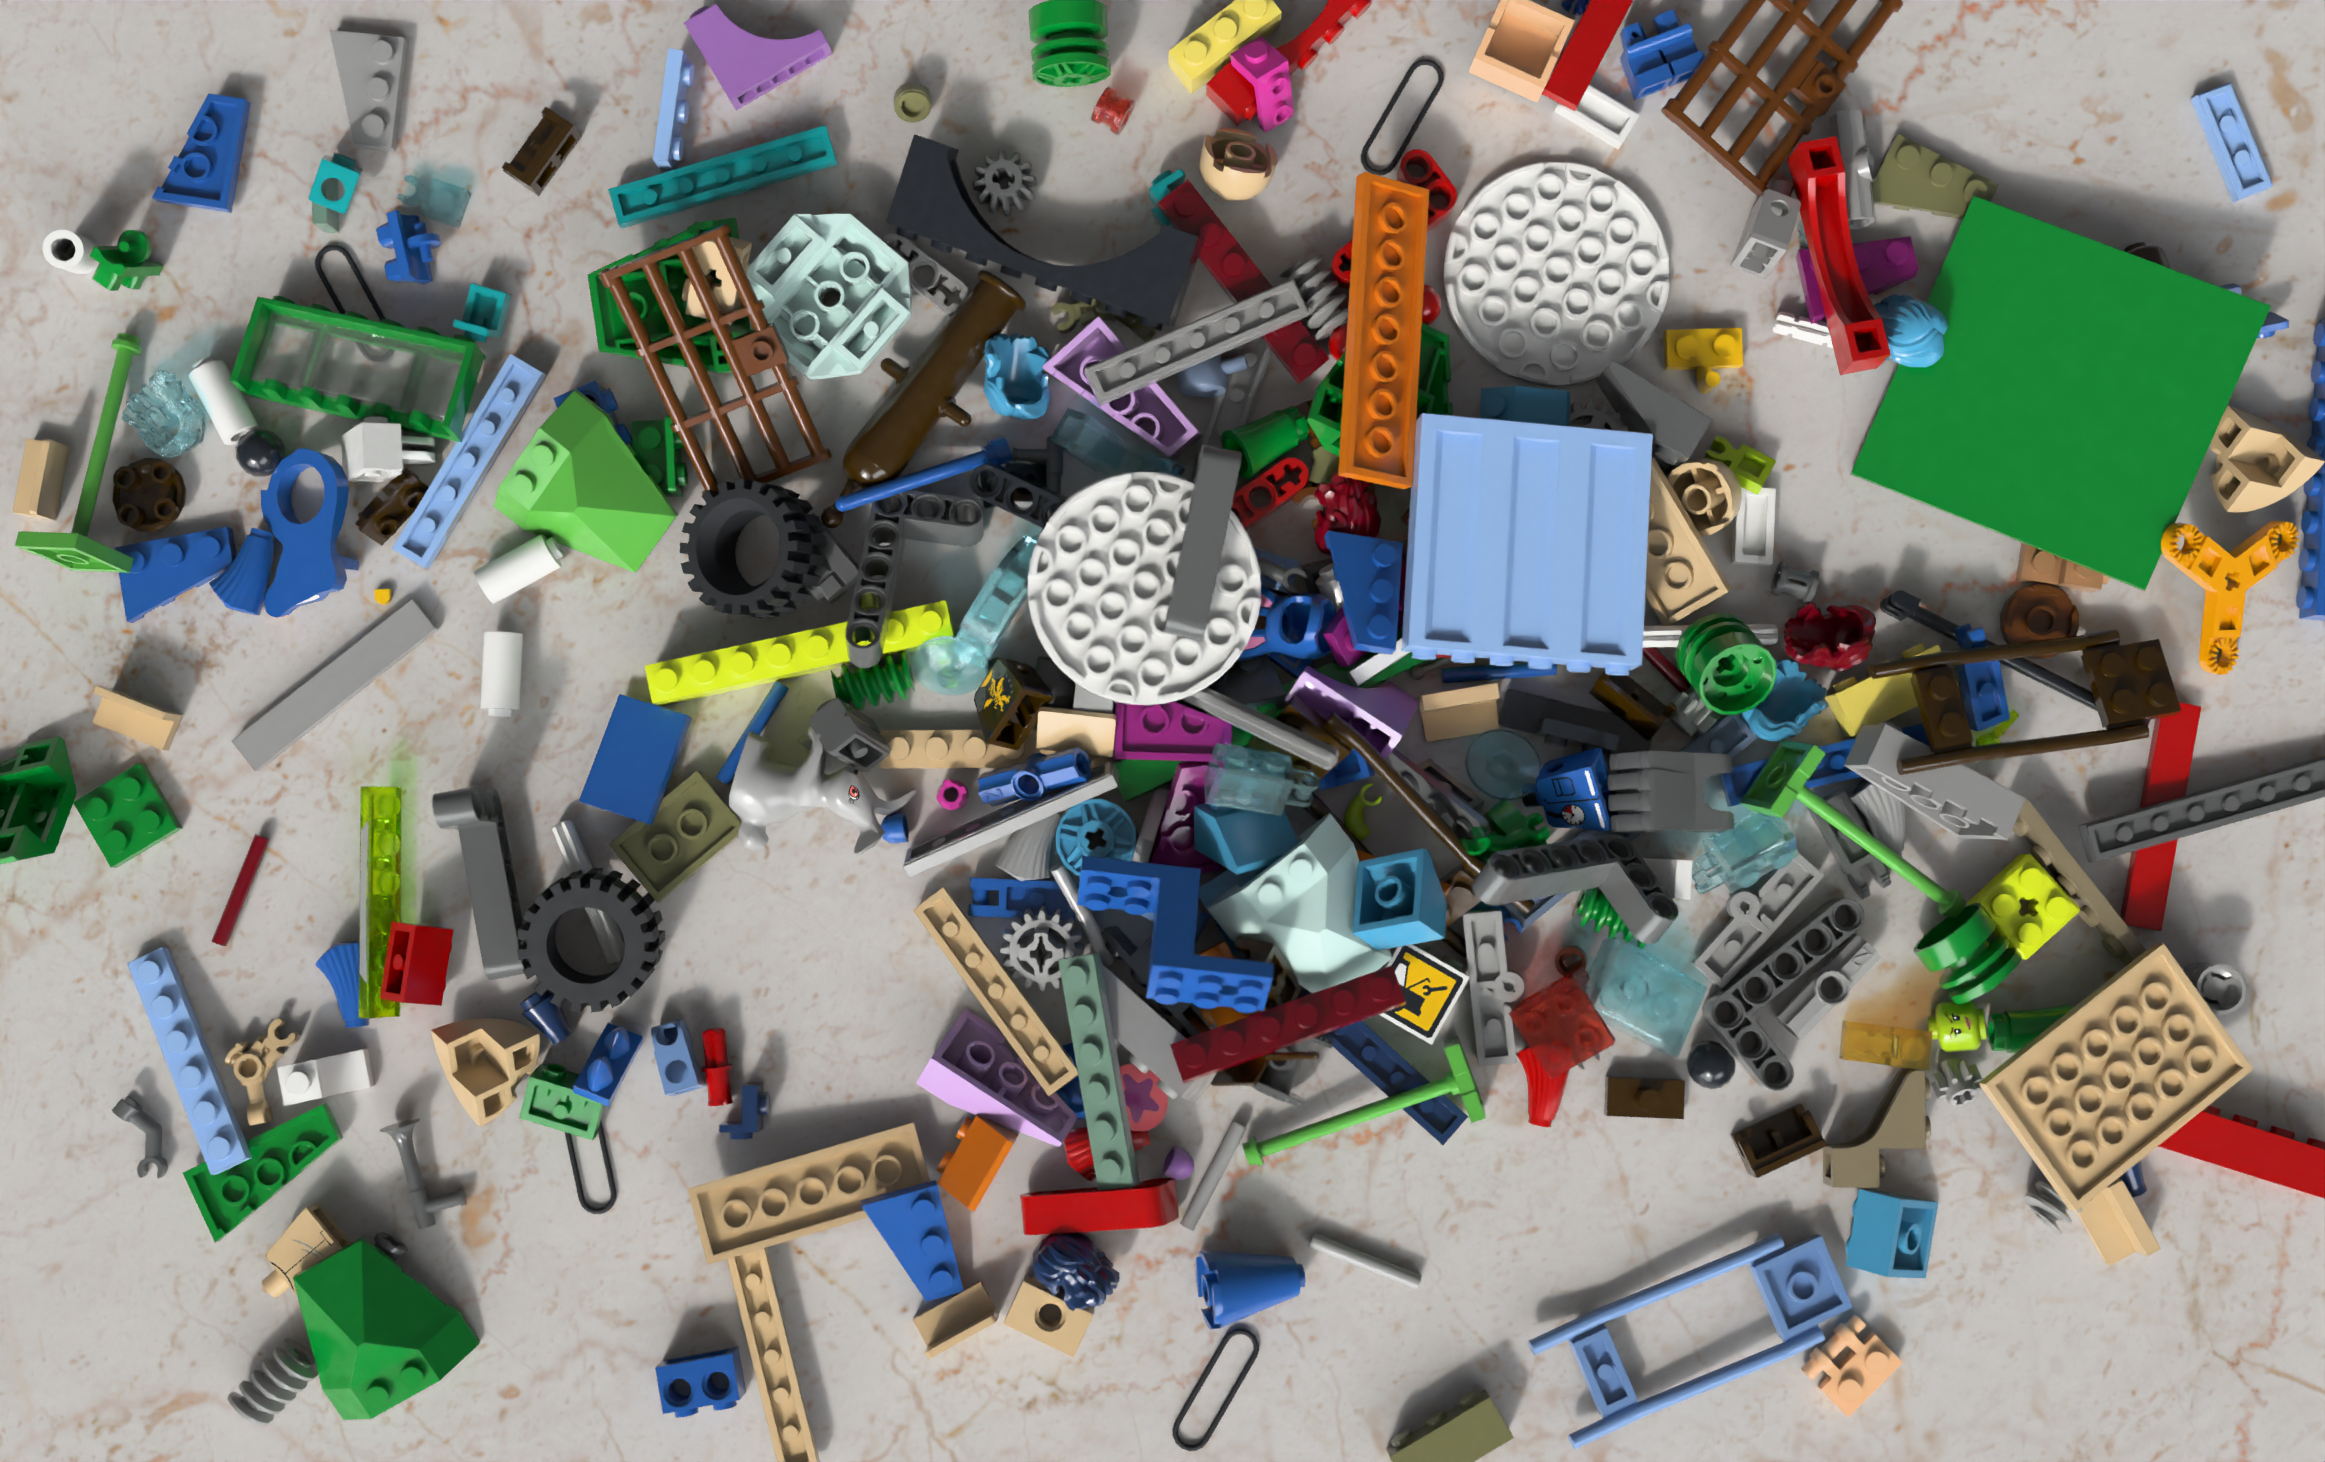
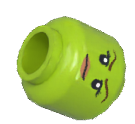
[1928,1000,1987,1052]

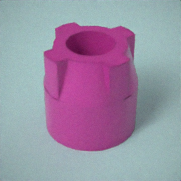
[936,779,969,810]

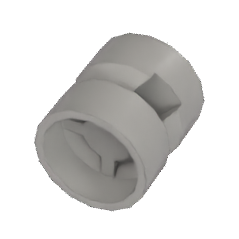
[2182,962,2247,1015]

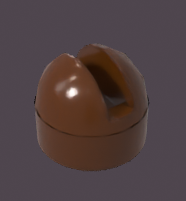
[1555,945,1588,978]

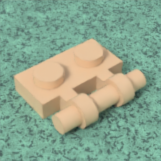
[1801,1314,1903,1417]

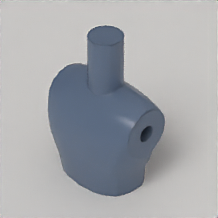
[1177,354,1248,398]

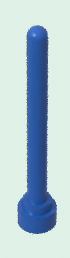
[835,436,1013,511]

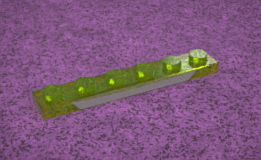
[359,786,402,1018]

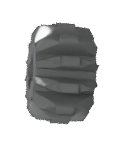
[972,150,1037,217]

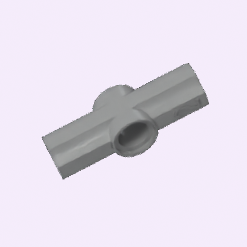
[1829,109,1876,229]
[1775,934,1881,1040]

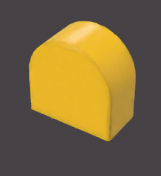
[374,589,392,605]

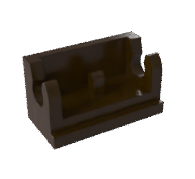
[501,107,582,196]
[1589,671,1677,741]
[1234,936,1302,1010]
[1731,1103,1827,1178]

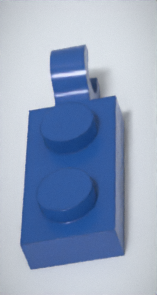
[1955,623,2010,732]

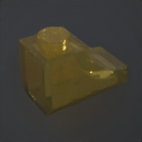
[1839,1020,1932,1070]

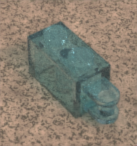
[1204,743,1320,816]
[1691,812,1798,894]

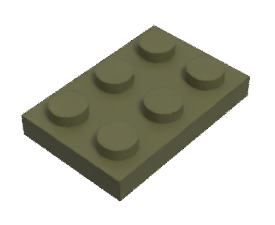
[608,770,741,903]

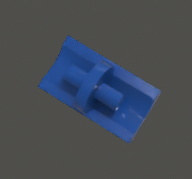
[376,210,441,284]

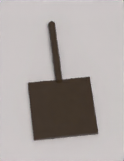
[1210,1051,1320,1086]

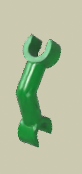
[1461,813,1551,855]

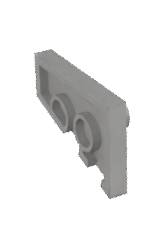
[330,30,409,152]

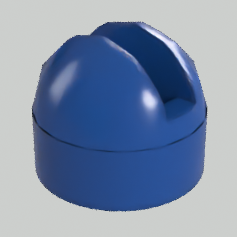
[881,812,909,844]

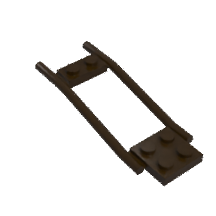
[1869,629,2182,775]
[1248,695,1535,958]

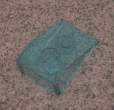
[1573,937,1707,1058]

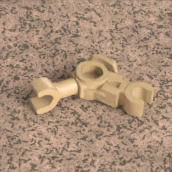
[224,1018,301,1126]

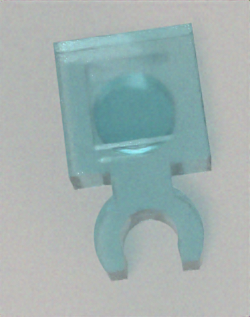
[397,175,472,228]

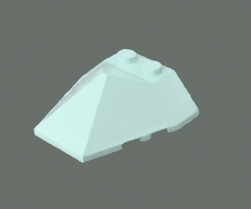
[1206,813,1392,993]

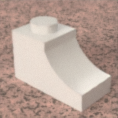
[1643,858,1692,900]
[277,1048,375,1106]

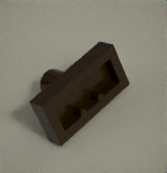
[1604,1076,1685,1119]

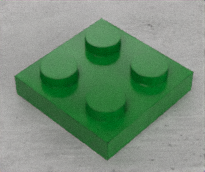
[73,763,183,868]

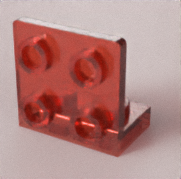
[1509,965,1616,1078]

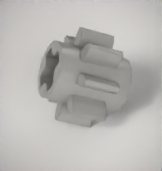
[1668,690,1716,737]
[1931,1058,1982,1106]

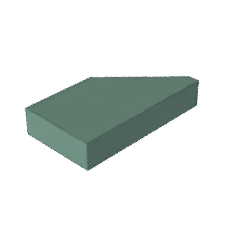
[312,178,339,233]

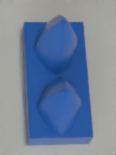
[573,1023,643,1107]

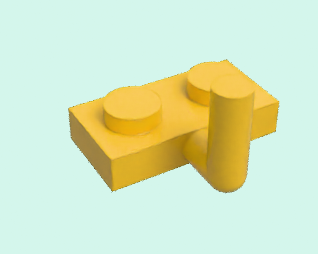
[1663,328,1743,394]

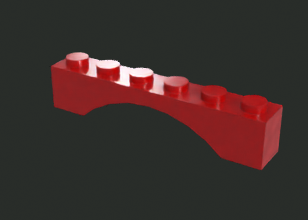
[1206,0,1372,127]
[1787,136,1891,375]

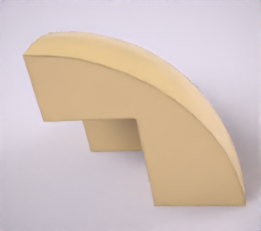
[2210,406,2325,513]
[431,1018,540,1127]

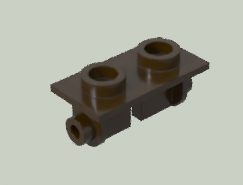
[355,468,429,546]

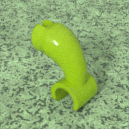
[1344,783,1383,841]

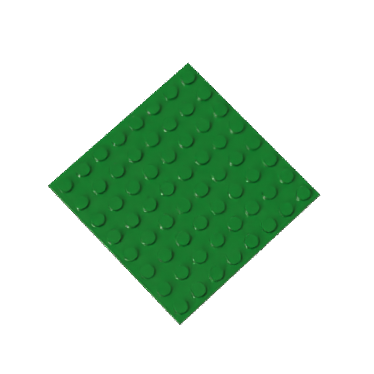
[1850,196,2271,591]

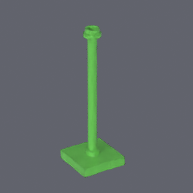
[15,333,142,573]
[1739,740,1966,918]
[1243,1036,1486,1166]

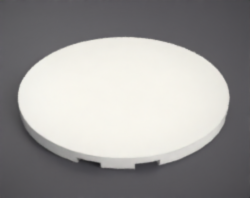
[1443,161,1670,387]
[1027,472,1261,705]

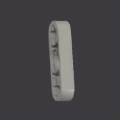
[881,233,970,316]

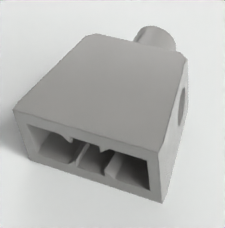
[1731,180,1801,279]

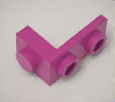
[1230,36,1294,132]

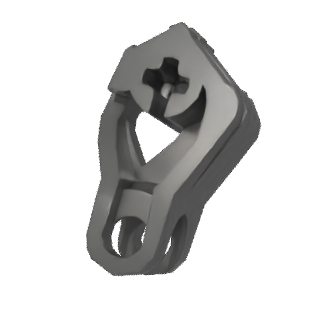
[1607,751,1735,833]

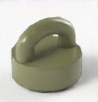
[893,82,932,122]

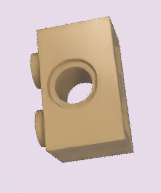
[1003,1275,1095,1358]

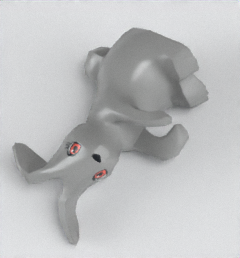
[729,726,916,854]

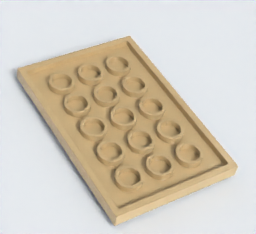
[1979,943,2253,1211]

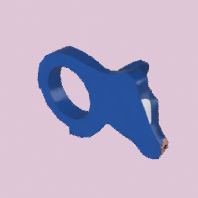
[261,448,359,618]

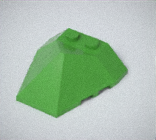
[494,389,679,573]

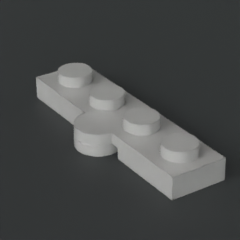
[1691,850,1824,989]
[1463,908,1525,1066]

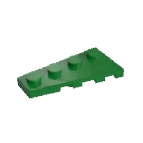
[183,1103,343,1243]

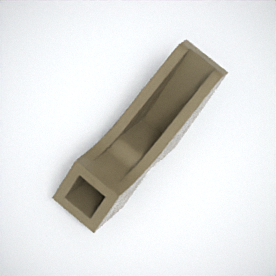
[1823,1068,1931,1188]

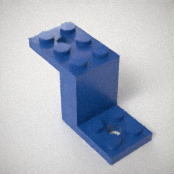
[1077,856,1274,1013]

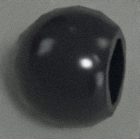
[235,429,286,477]
[1687,1040,1736,1089]

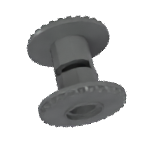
[1251,1035,1333,1108]

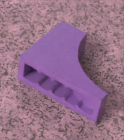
[684,4,832,111]
[1284,665,1420,759]

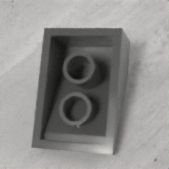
[1596,360,1713,471]

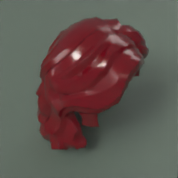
[1314,469,1382,555]
[1784,602,1876,672]

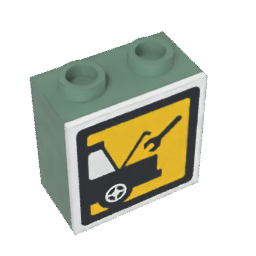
[1379,942,1470,1045]

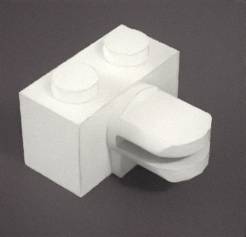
[341,417,435,482]

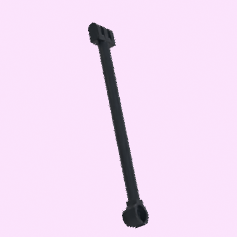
[1880,590,2151,725]

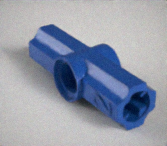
[978,747,1092,807]

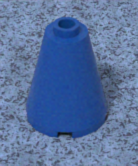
[1196,1250,1306,1330]

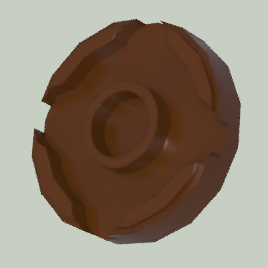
[2000,584,2079,659]

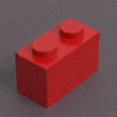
[380,921,454,1006]

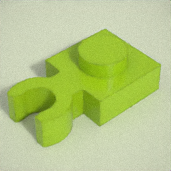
[1703,436,1777,495]

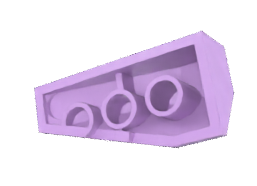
[916,1008,1078,1147]

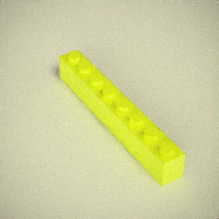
[645,600,957,706]

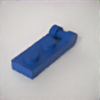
[968,878,1077,921]

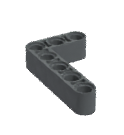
[1164,444,1242,641]
[846,490,984,668]
[432,786,529,980]
[1472,834,1679,944]
[1702,898,1865,1091]

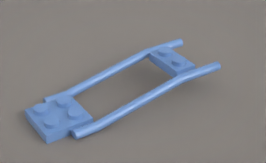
[1528,1233,1853,1449]

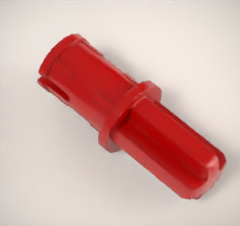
[701,1028,733,1106]

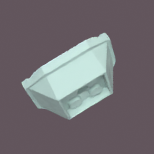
[747,214,912,381]

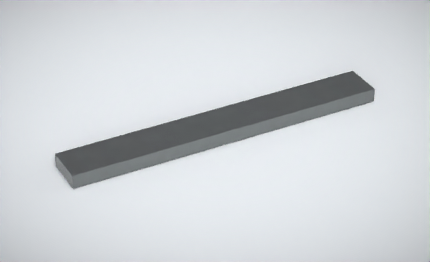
[2078,756,2325,863]

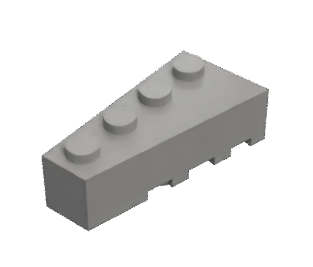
[1844,721,2026,840]
[1101,962,1217,1103]

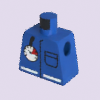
[1522,748,1618,831]

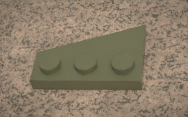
[1872,134,1999,219]

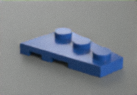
[152,93,251,213]
[114,527,237,623]
[1324,531,1403,655]
[860,1180,964,1302]

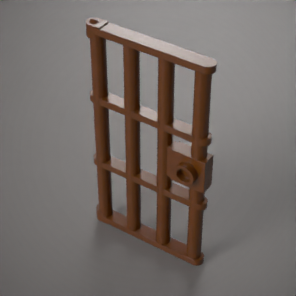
[1661,0,1903,196]
[599,223,832,494]

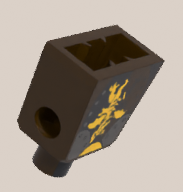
[974,657,1054,751]

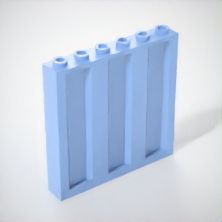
[1401,413,1653,676]

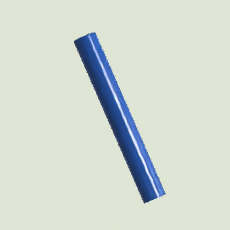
[1441,662,1557,683]
[715,681,789,785]

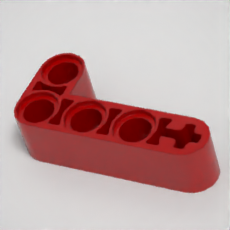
[1330,149,1457,289]
[1231,458,1309,531]
[1020,1178,1179,1235]

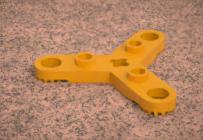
[2161,520,2299,675]

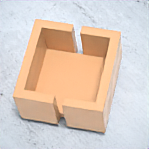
[1469,0,1575,102]

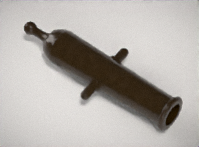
[821,270,1026,528]

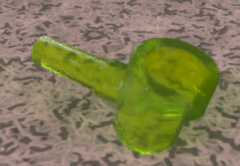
[1976,710,2020,746]

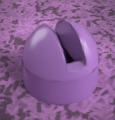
[1162,1146,1194,1180]

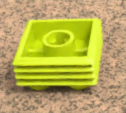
[1967,854,2080,960]

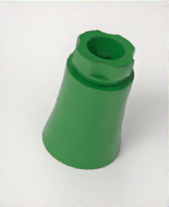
[1221,406,1309,479]
[1987,1004,2073,1053]

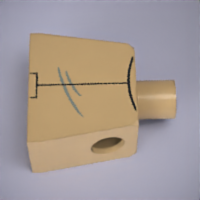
[262,1203,352,1298]

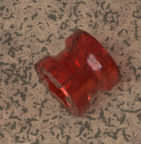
[1091,87,1135,135]

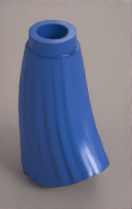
[209,528,274,616]
[315,940,373,1028]

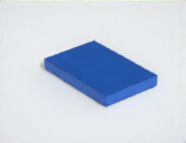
[579,694,692,825]

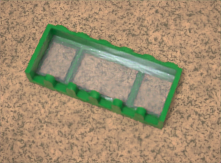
[230,296,486,442]

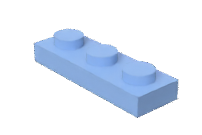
[653,48,694,171]

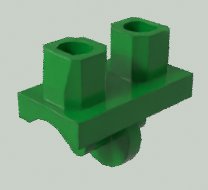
[90,230,164,291]

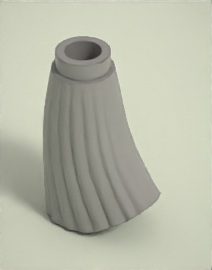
[1849,779,1905,857]
[995,810,1064,881]

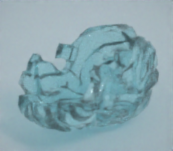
[121,370,206,458]

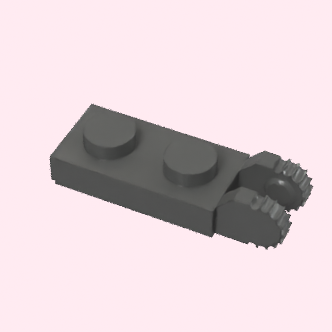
[1807,789,1892,900]

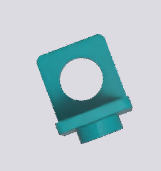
[309,152,363,213]

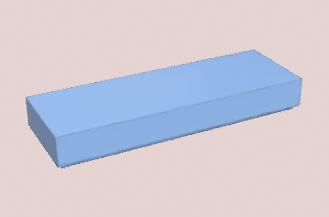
[2191,82,2273,202]

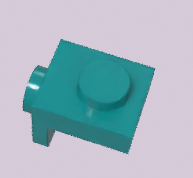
[1149,169,1186,227]
[452,283,512,343]

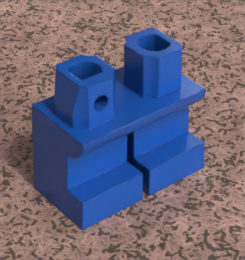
[1620,9,1705,101]

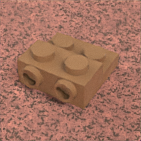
[2016,542,2110,593]

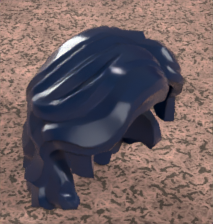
[1032,1232,1120,1311]

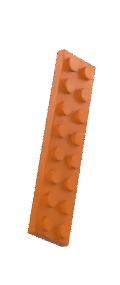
[1338,172,1429,489]

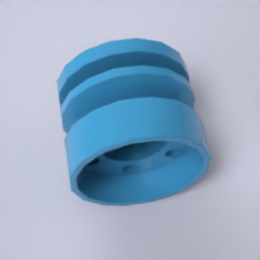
[1055,799,1137,876]

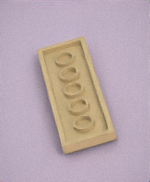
[688,1122,930,1265]

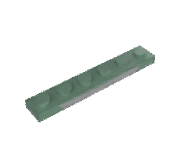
[1058,953,1140,1190]

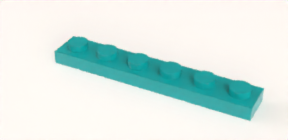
[608,125,838,228]

